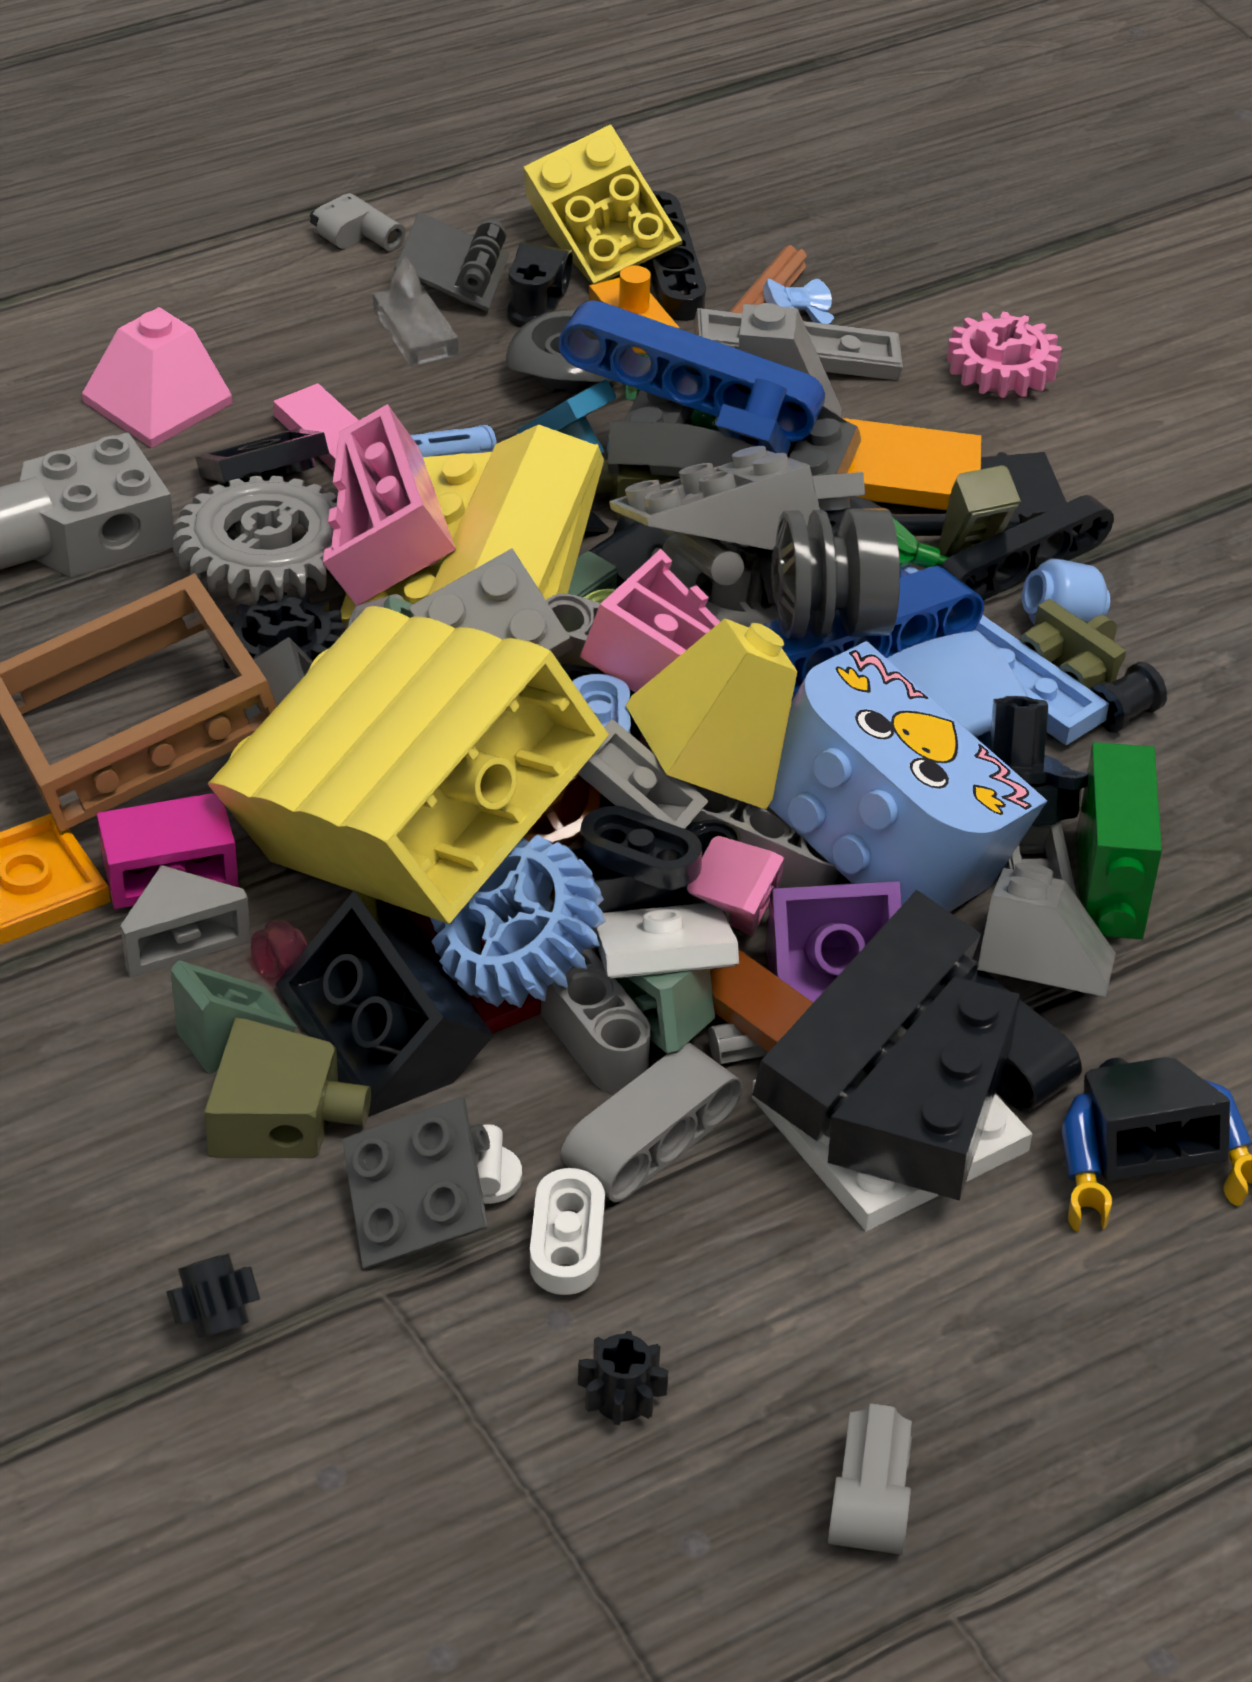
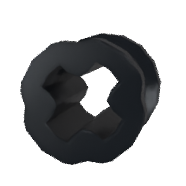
[1090,662,1167,733]

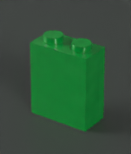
[1076,742,1162,940]

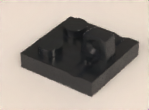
[195,429,330,487]

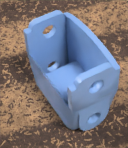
[886,631,1032,750]

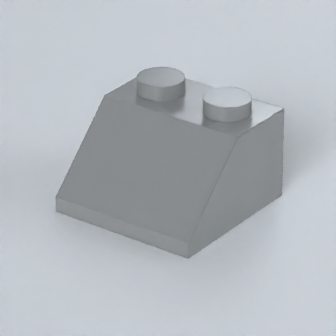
[977,863,1116,997]

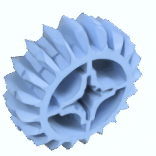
[430,834,605,1008]

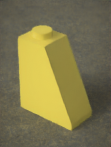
[625,618,797,809]

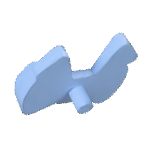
[763,278,834,324]

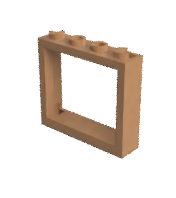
[0,573,277,832]

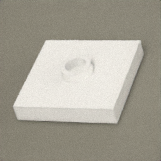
[593,903,739,979]

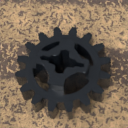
[221,592,345,678]

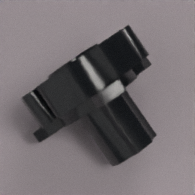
[990,696,1089,826]

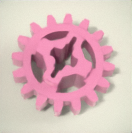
[947,312,1062,398]

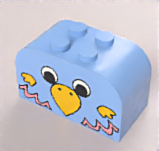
[769,641,1047,912]

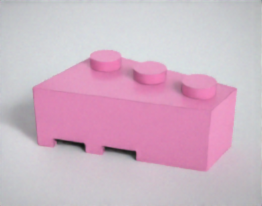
[323,404,456,606]
[580,549,720,693]

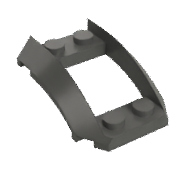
[607,365,861,477]

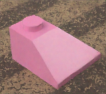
[82,307,233,448]

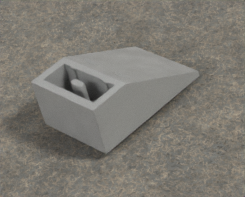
[609,446,820,550]

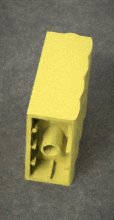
[208,606,609,924]

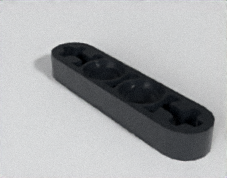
[646,191,706,321]
[939,495,1114,601]

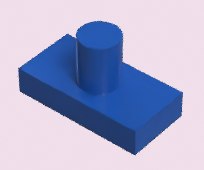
[716,379,791,455]

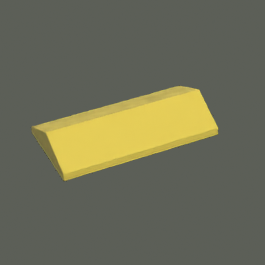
[427,424,601,596]

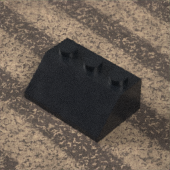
[275,890,494,1117]

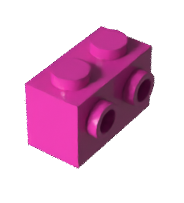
[96,793,239,909]

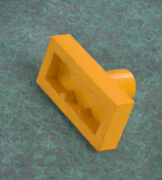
[589,265,680,355]

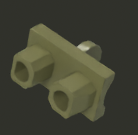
[1021,598,1126,689]

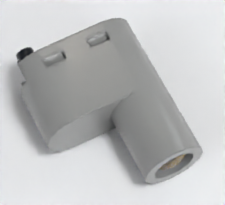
[310,193,406,251]

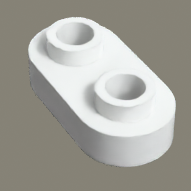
[530,1168,605,1295]

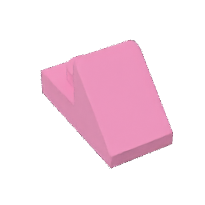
[687,836,784,937]

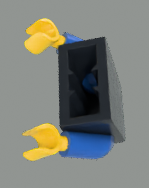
[1062,1057,1252,1232]

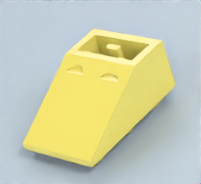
[523,124,682,284]

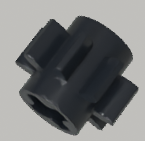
[166,1253,261,1338]
[578,1331,669,1425]

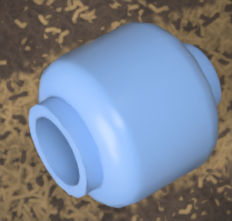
[1022,558,1110,625]

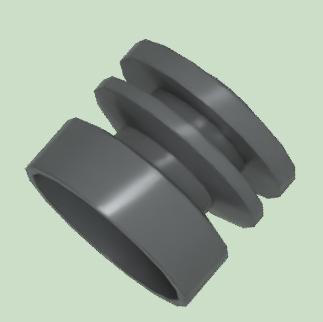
[771,508,900,639]

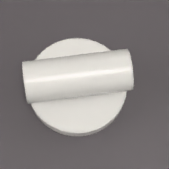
[476,1125,522,1204]

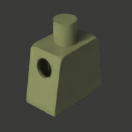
[204,1017,371,1158]

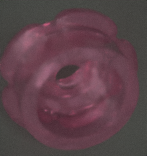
[251,920,307,980]

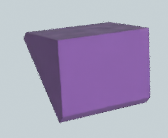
[765,881,901,1003]

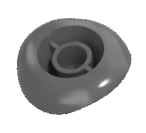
[506,309,613,394]

